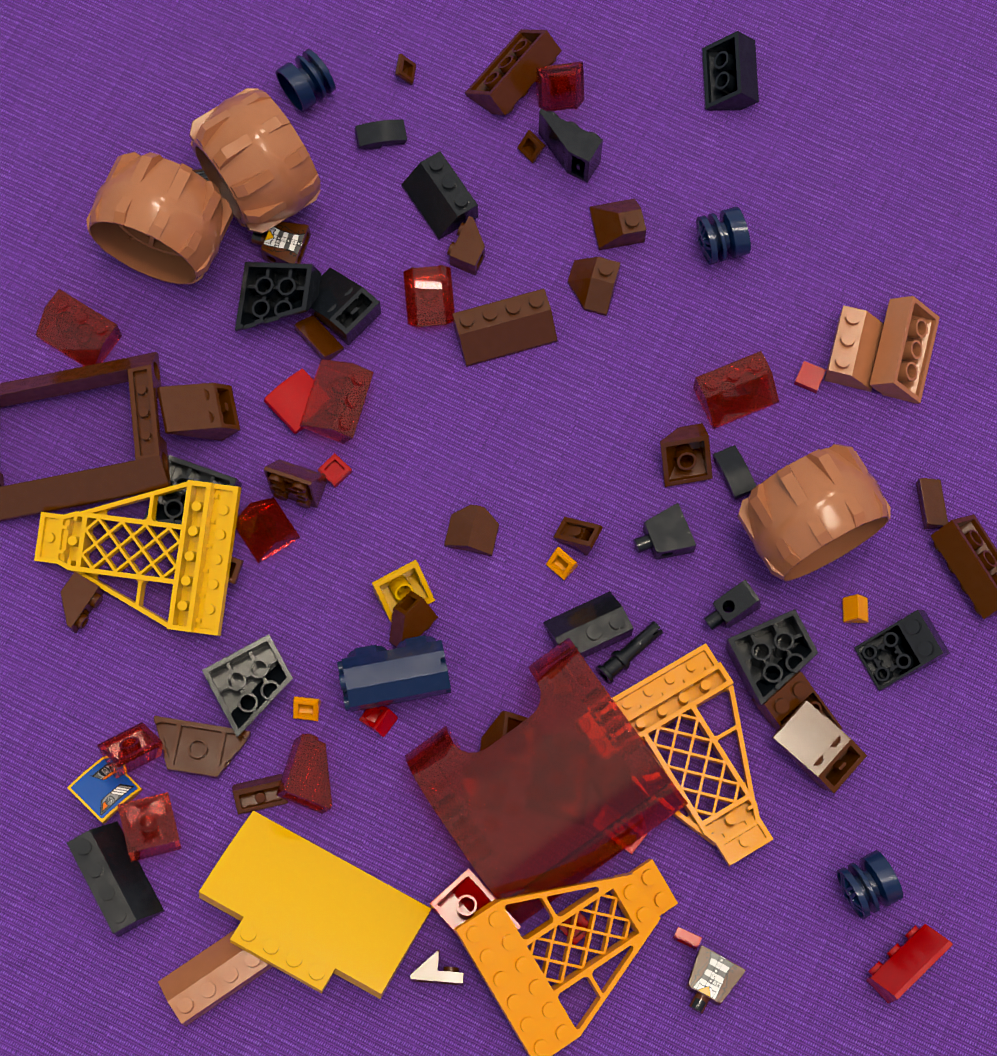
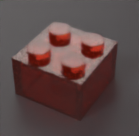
[117,792,182,862]

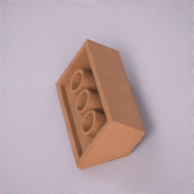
[870,296,940,404]
[158,928,273,1026]

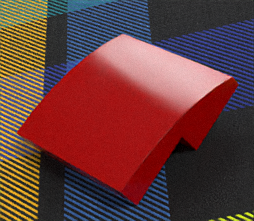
[264,368,334,434]

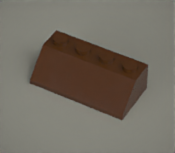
[465,29,562,115]
[452,288,558,367]
[930,514,997,619]

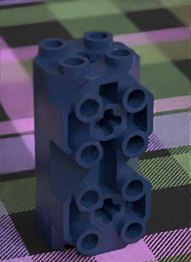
[337,635,451,712]

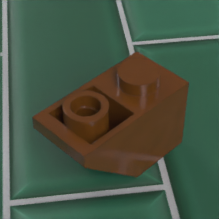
[447,216,485,275]
[61,572,104,634]
[389,591,438,648]

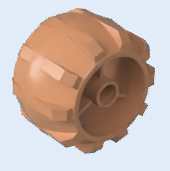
[189,88,321,234]
[86,152,233,285]
[738,444,891,582]

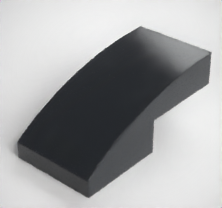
[354,119,407,149]
[713,445,756,500]

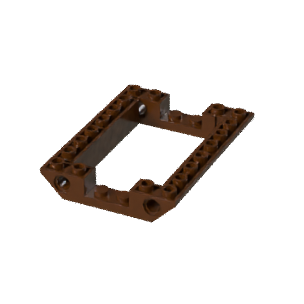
[0,352,171,521]

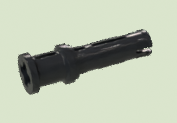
[596,621,663,684]

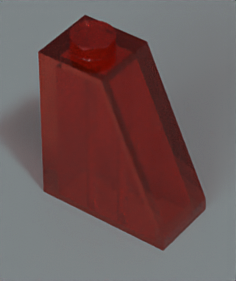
[276,734,332,814]

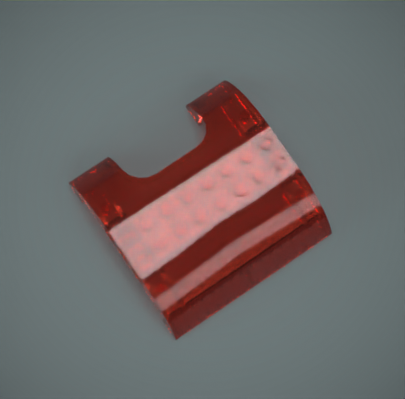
[405,637,689,924]

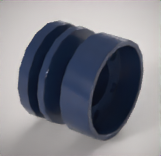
[275,49,336,112]
[696,206,751,265]
[836,850,903,919]

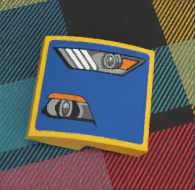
[67,754,143,824]

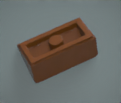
[294,315,344,364]
[916,478,948,529]
[232,774,288,815]

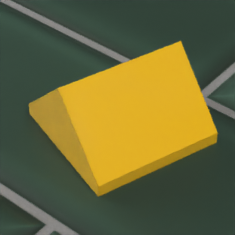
[372,560,435,622]

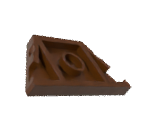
[154,716,251,779]

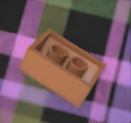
[824,305,884,392]

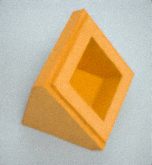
[546,547,578,580]
[842,594,868,623]
[293,696,321,721]

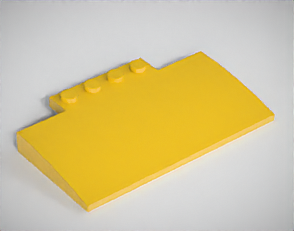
[199,811,432,999]

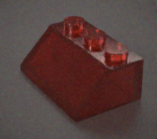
[36,289,122,366]
[693,351,779,429]
[300,359,374,444]

